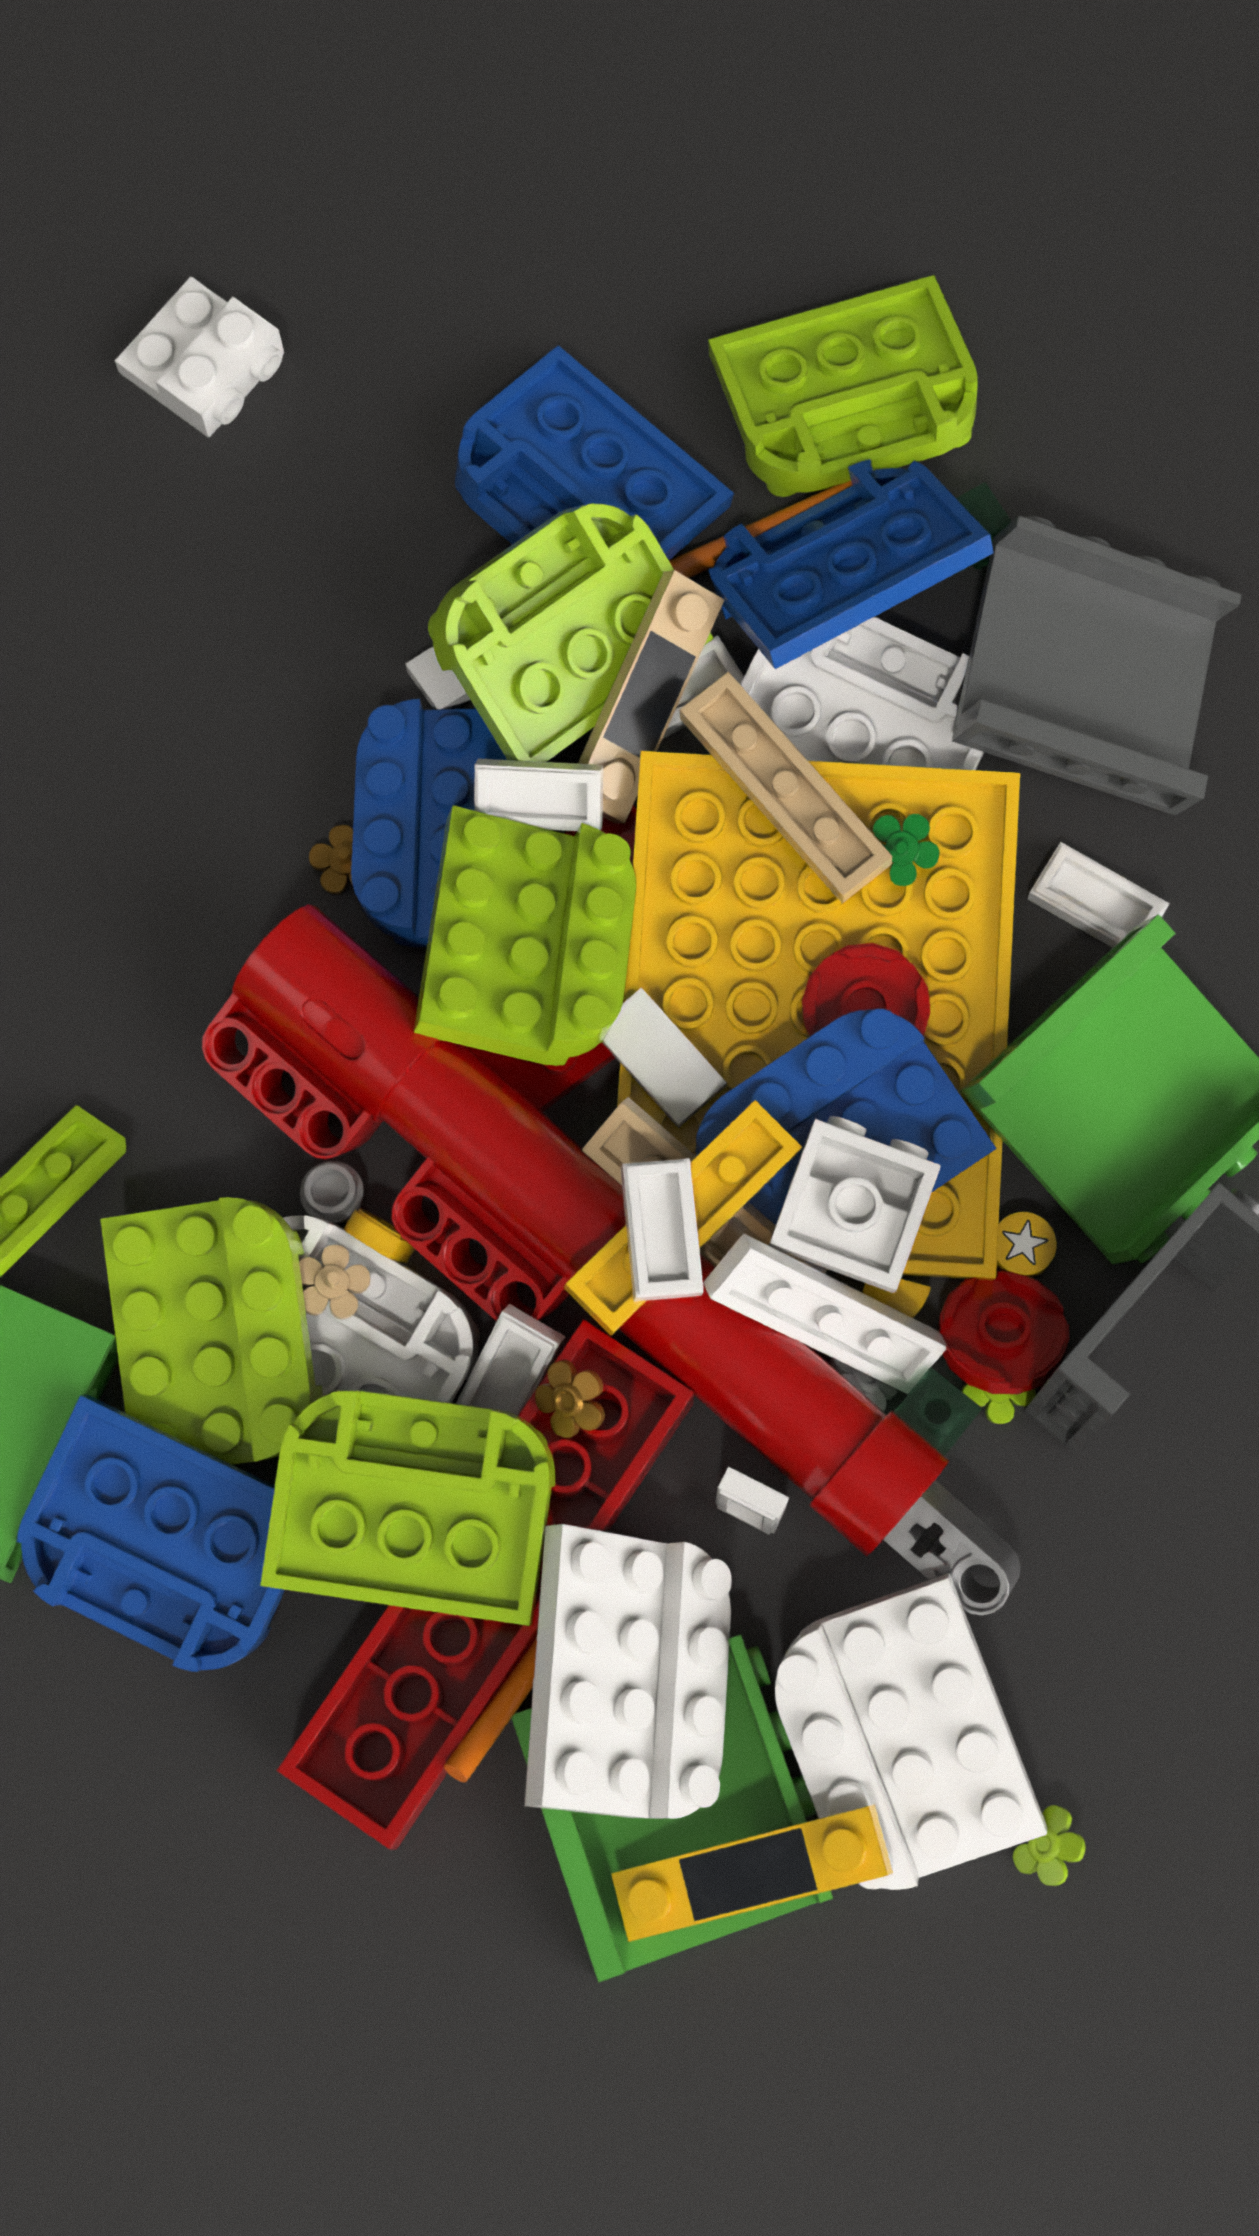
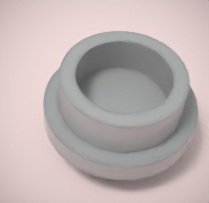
[300,1161,365,1225]

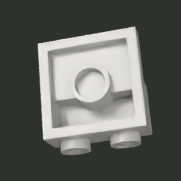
[115,277,284,438]
[768,1116,941,1293]

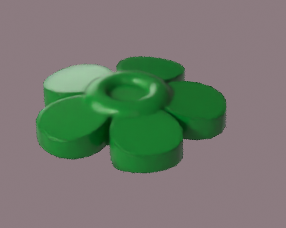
[873,814,940,886]

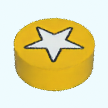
[997,1212,1057,1278]

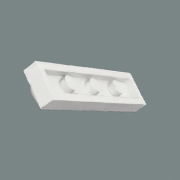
[703,1233,948,1394]

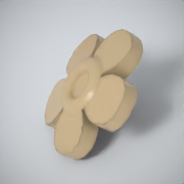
[299,1245,371,1320]

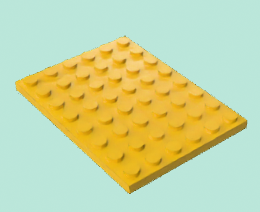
[617,751,1020,1280]

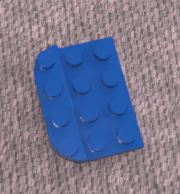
[455,345,734,560]
[709,459,994,669]
[351,699,507,947]
[696,1009,997,1225]
[17,1395,285,1672]

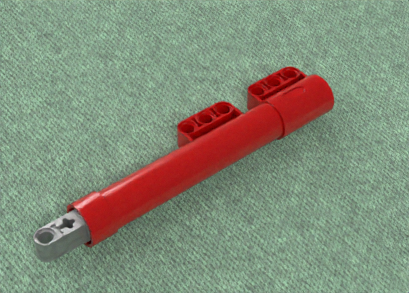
[202,904,1021,1615]

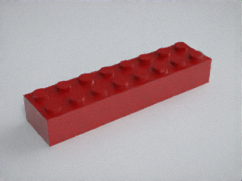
[277,1319,694,1850]

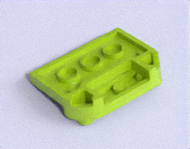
[708,275,978,497]
[428,503,714,762]
[414,805,636,1066]
[100,1197,323,1465]
[260,1390,555,1626]

